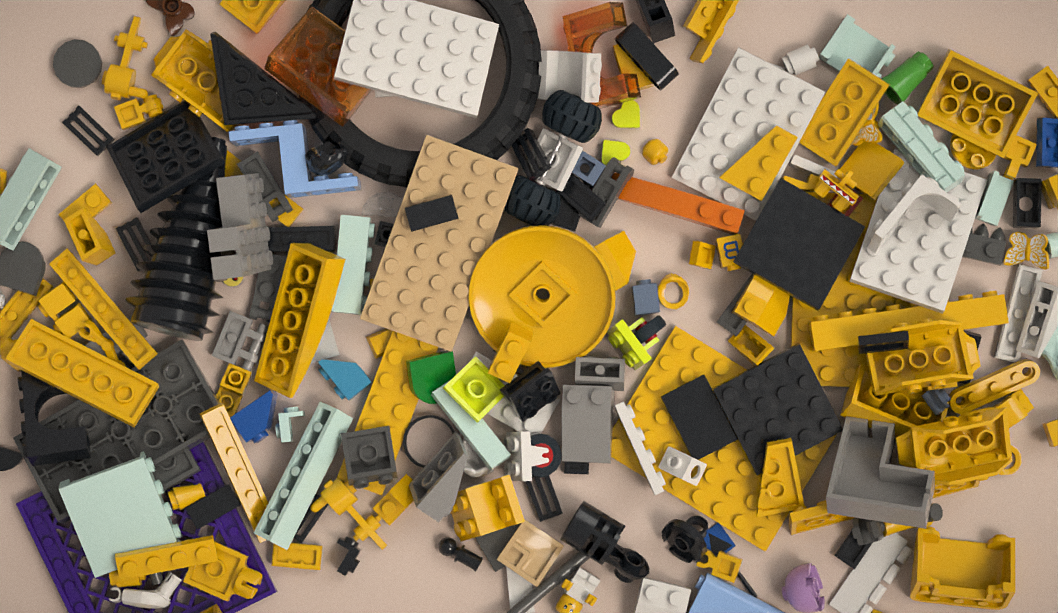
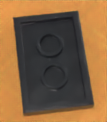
[661,374,738,460]

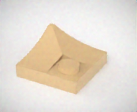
[497,519,564,587]

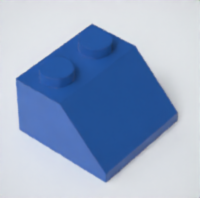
[230,390,278,444]

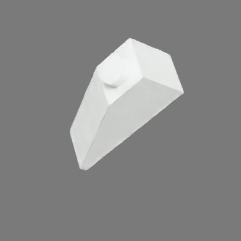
[1016,281,1058,358]

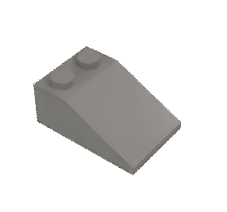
[562,385,614,464]
[409,432,468,522]

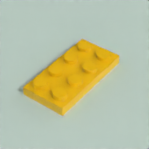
[799,58,890,167]

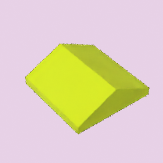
[443,356,505,423]

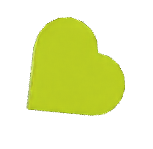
[612,100,640,128]
[601,140,630,166]

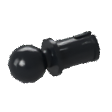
[438,537,483,572]

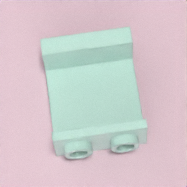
[818,14,896,78]

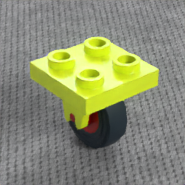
[607,315,667,370]

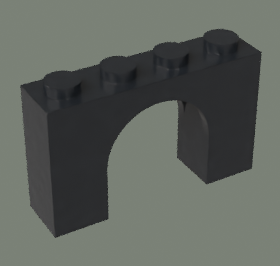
[18,370,91,466]

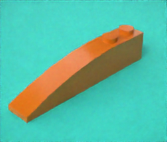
[611,173,745,235]

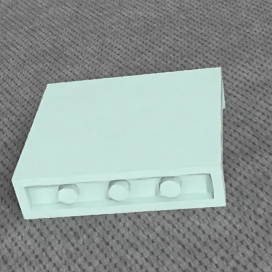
[59,451,182,578]

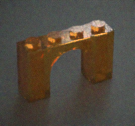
[562,2,641,109]

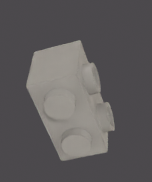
[575,356,625,391]

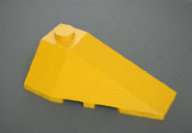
[731,274,790,337]

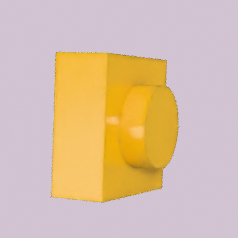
[689,241,716,269]

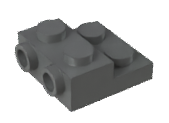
[341,426,398,489]

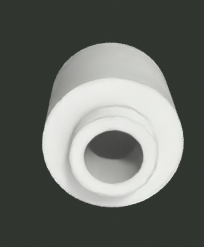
[782,45,819,76]

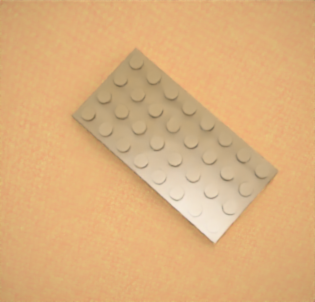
[360,134,519,352]

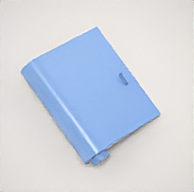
[688,572,785,613]

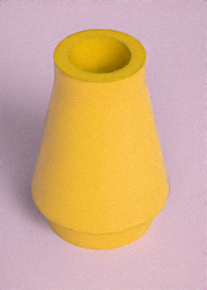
[167,483,205,510]

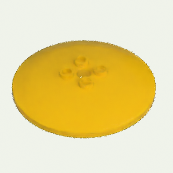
[469,226,616,368]

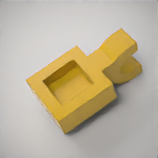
[1003,135,1037,180]

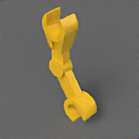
[78,320,126,367]

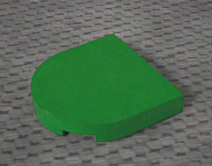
[406,350,456,404]

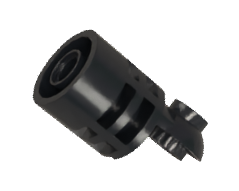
[560,501,650,583]

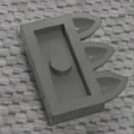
[962,224,1006,266]

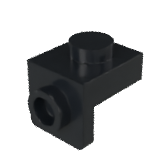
[337,536,362,576]

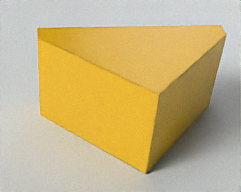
[728,325,774,366]

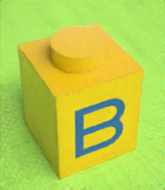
[715,234,743,272]

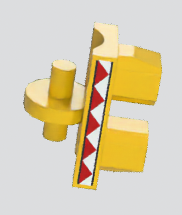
[814,169,859,212]

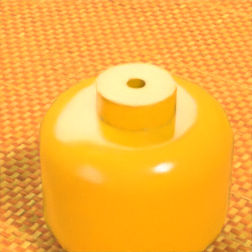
[642,139,669,165]

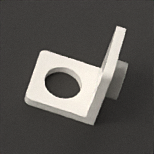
[659,446,707,486]

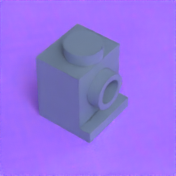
[572,150,606,188]

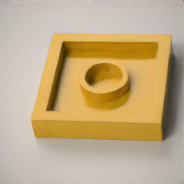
[840,142,904,201]

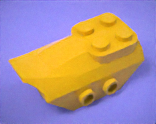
[151,29,238,132]
[866,319,981,396]
[896,407,1012,486]

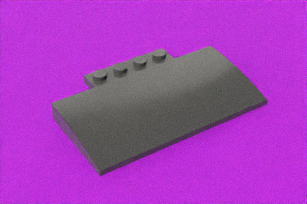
[13,339,220,524]

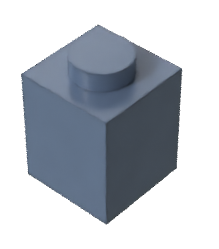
[631,279,660,316]

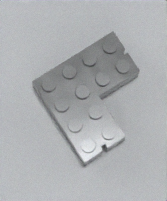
[207,173,273,280]
[826,416,935,529]

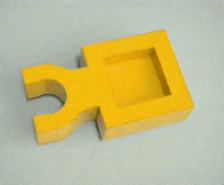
[696,549,743,583]

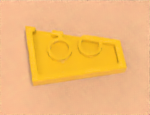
[756,438,805,517]

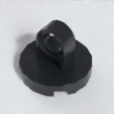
[662,516,708,563]

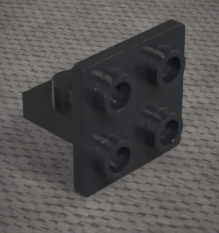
[500,361,561,422]

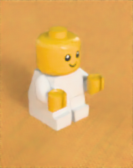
[555,567,600,613]

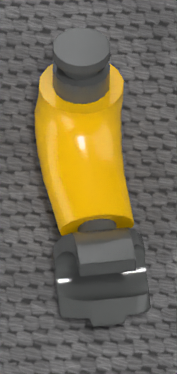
[851,503,943,546]

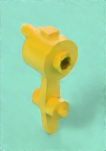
[102,16,148,101]
[310,477,388,550]

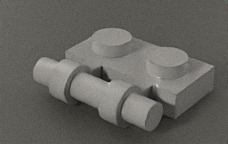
[212,311,269,371]

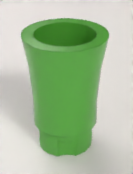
[882,51,934,105]

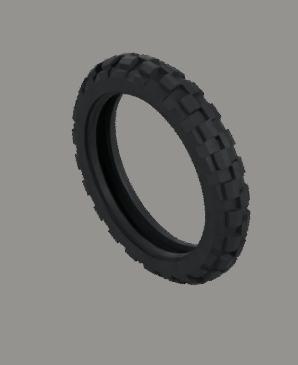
[294,0,542,188]

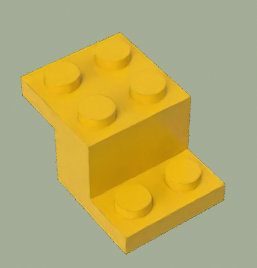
[450,474,525,542]

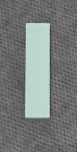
[431,381,511,471]

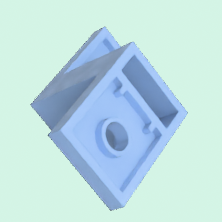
[229,120,361,198]

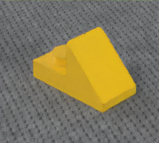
[372,474,414,526]

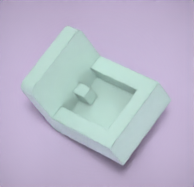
[275,407,305,443]

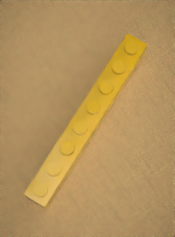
[808,291,1009,352]

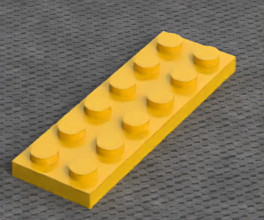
[5,319,159,428]

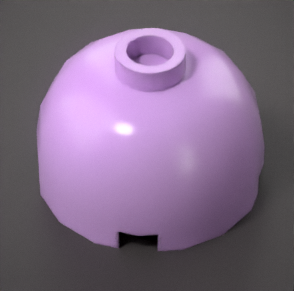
[782,563,825,613]

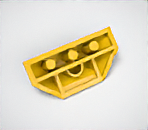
[546,231,636,295]

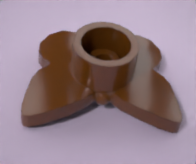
[146,0,195,36]

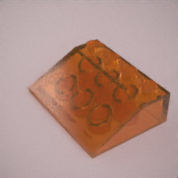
[264,6,372,127]

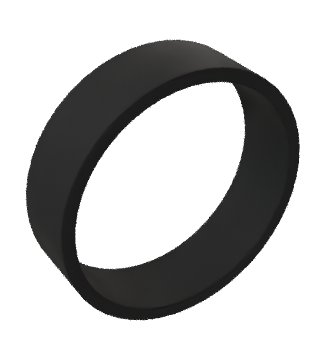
[403,415,455,468]

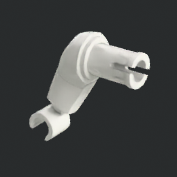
[109,572,182,609]

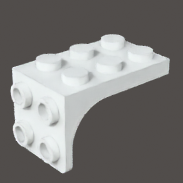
[868,175,961,254]

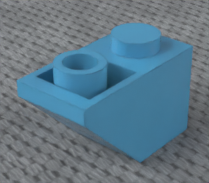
[318,359,373,401]

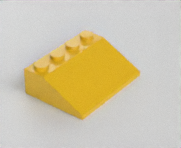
[917,49,1038,158]

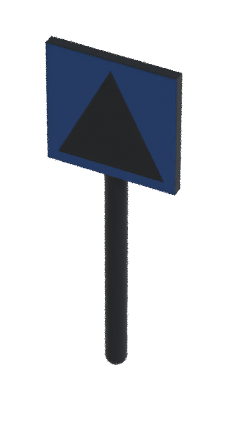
[704,523,757,598]

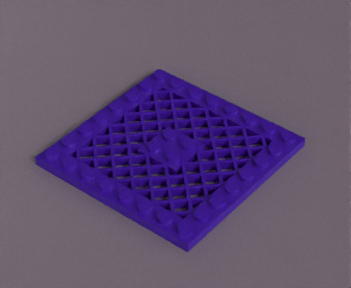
[16,442,278,613]

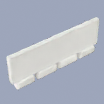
[829,533,913,613]

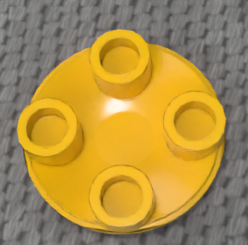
[950,134,996,170]

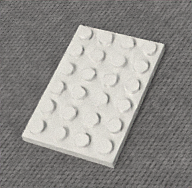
[333,0,499,118]
[672,47,825,220]
[849,148,987,314]

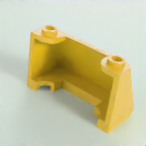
[910,526,1015,610]

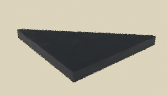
[210,32,318,125]

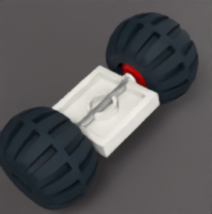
[504,90,602,226]

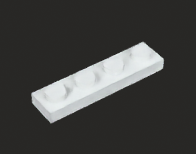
[614,402,666,495]

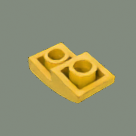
[216,363,252,417]

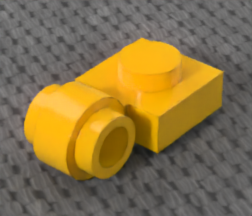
[114,94,164,130]

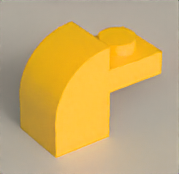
[992,389,1034,428]

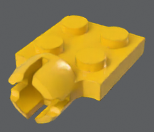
[183,536,262,601]

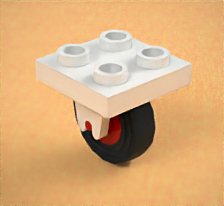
[503,432,562,481]

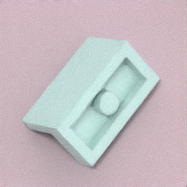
[975,171,1014,226]

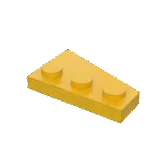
[719,125,798,201]

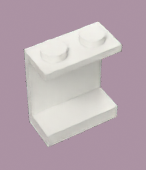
[538,50,602,103]

